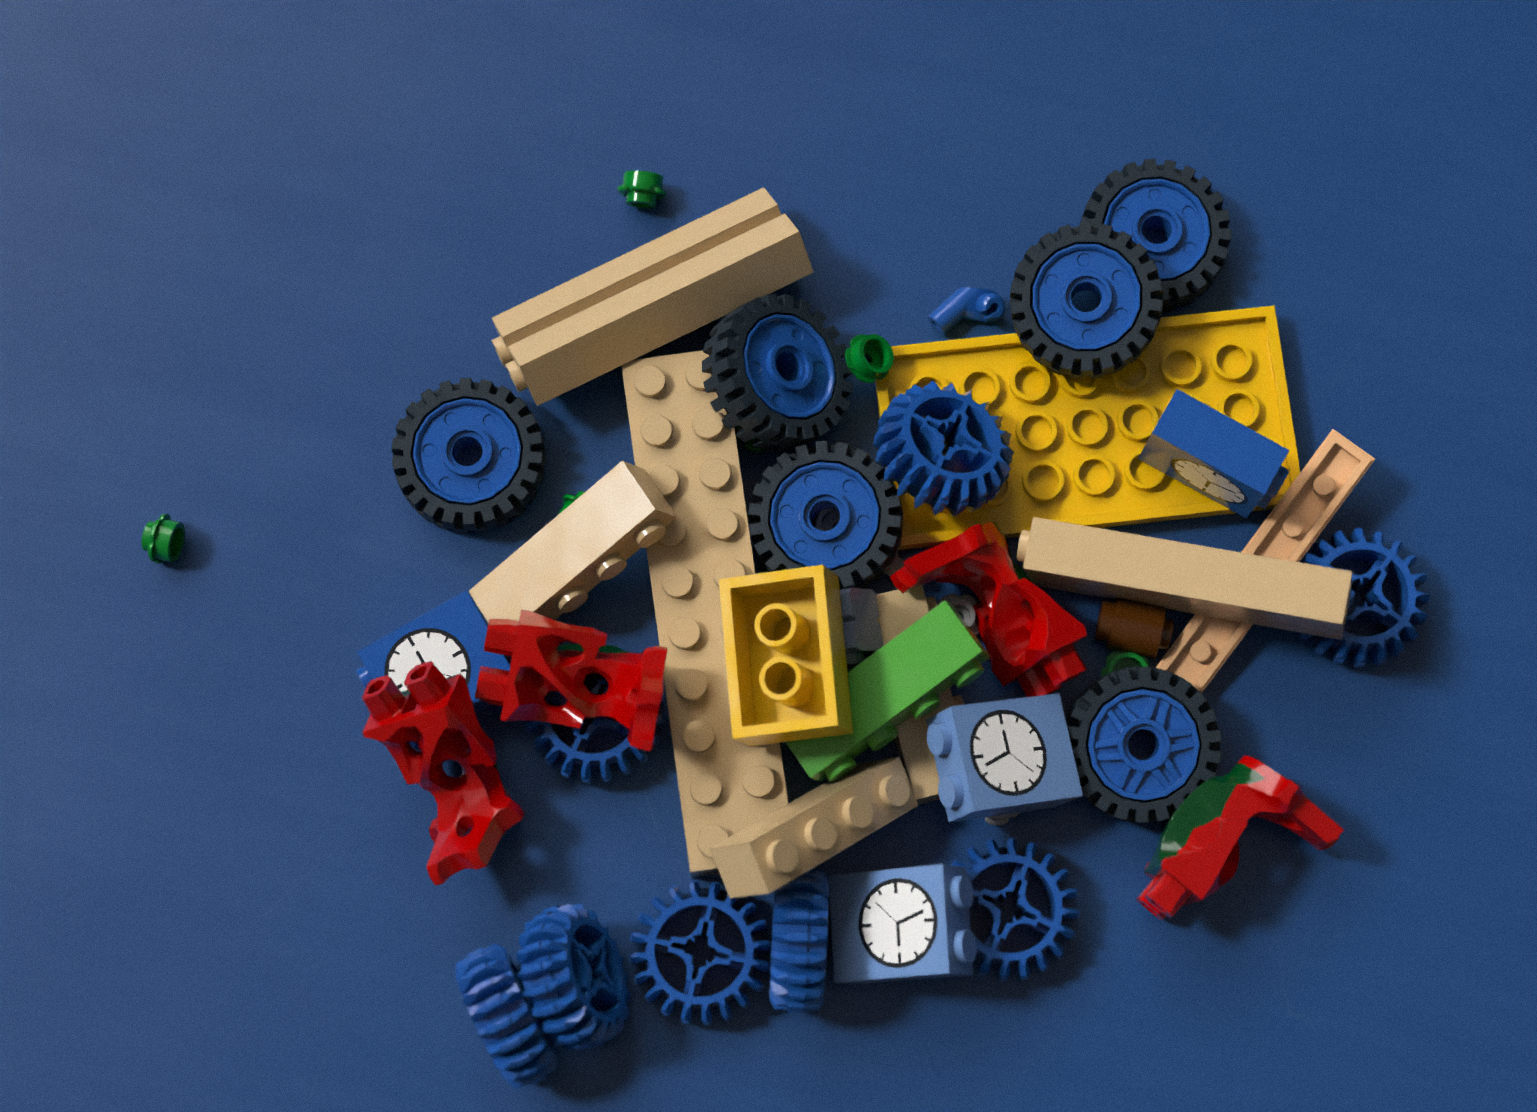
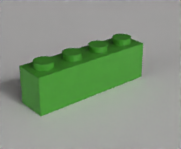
[786,600,990,783]

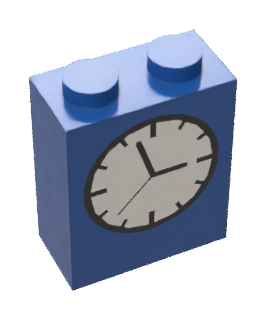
[1138,389,1290,518]
[356,590,510,748]

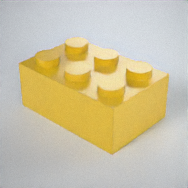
[719,565,853,746]

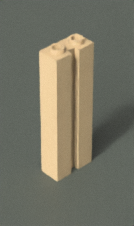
[491,187,814,406]
[1017,517,1352,640]

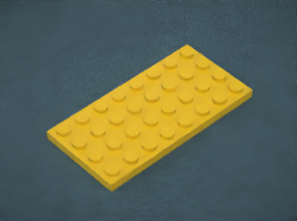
[875,305,1300,550]

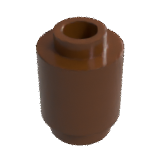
[1094,598,1174,658]

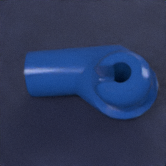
[927,287,1005,335]

